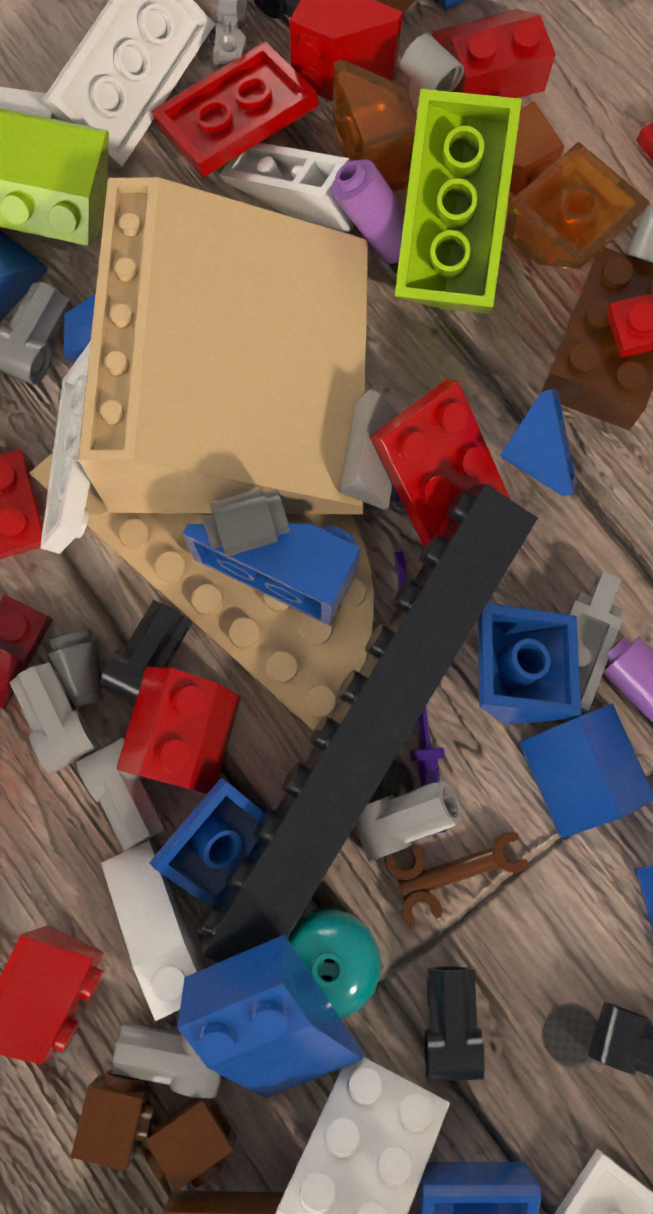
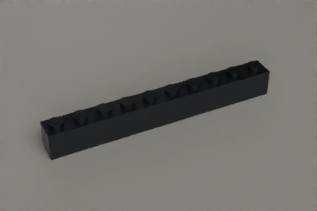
[197,483,538,963]

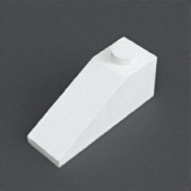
[220,143,355,234]
[101,840,205,1021]

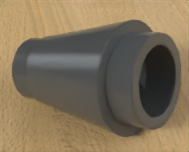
[48,629,103,708]

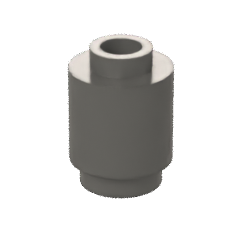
[202,487,290,557]

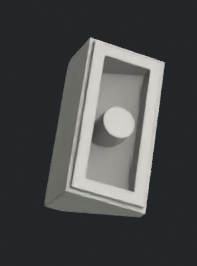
[339,389,399,510]

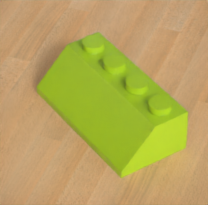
[394,89,522,314]
[0,108,109,246]

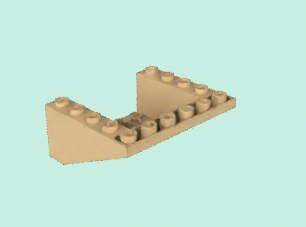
[78,177,368,514]

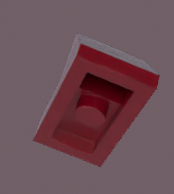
[0,595,53,709]

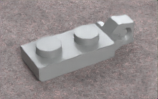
[213,0,247,65]
[568,571,623,715]

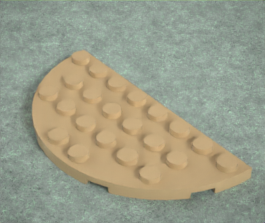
[29,453,374,732]

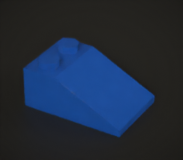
[182,523,361,626]
[177,935,363,1098]

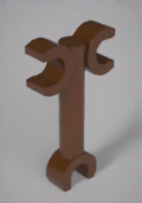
[384,832,529,927]

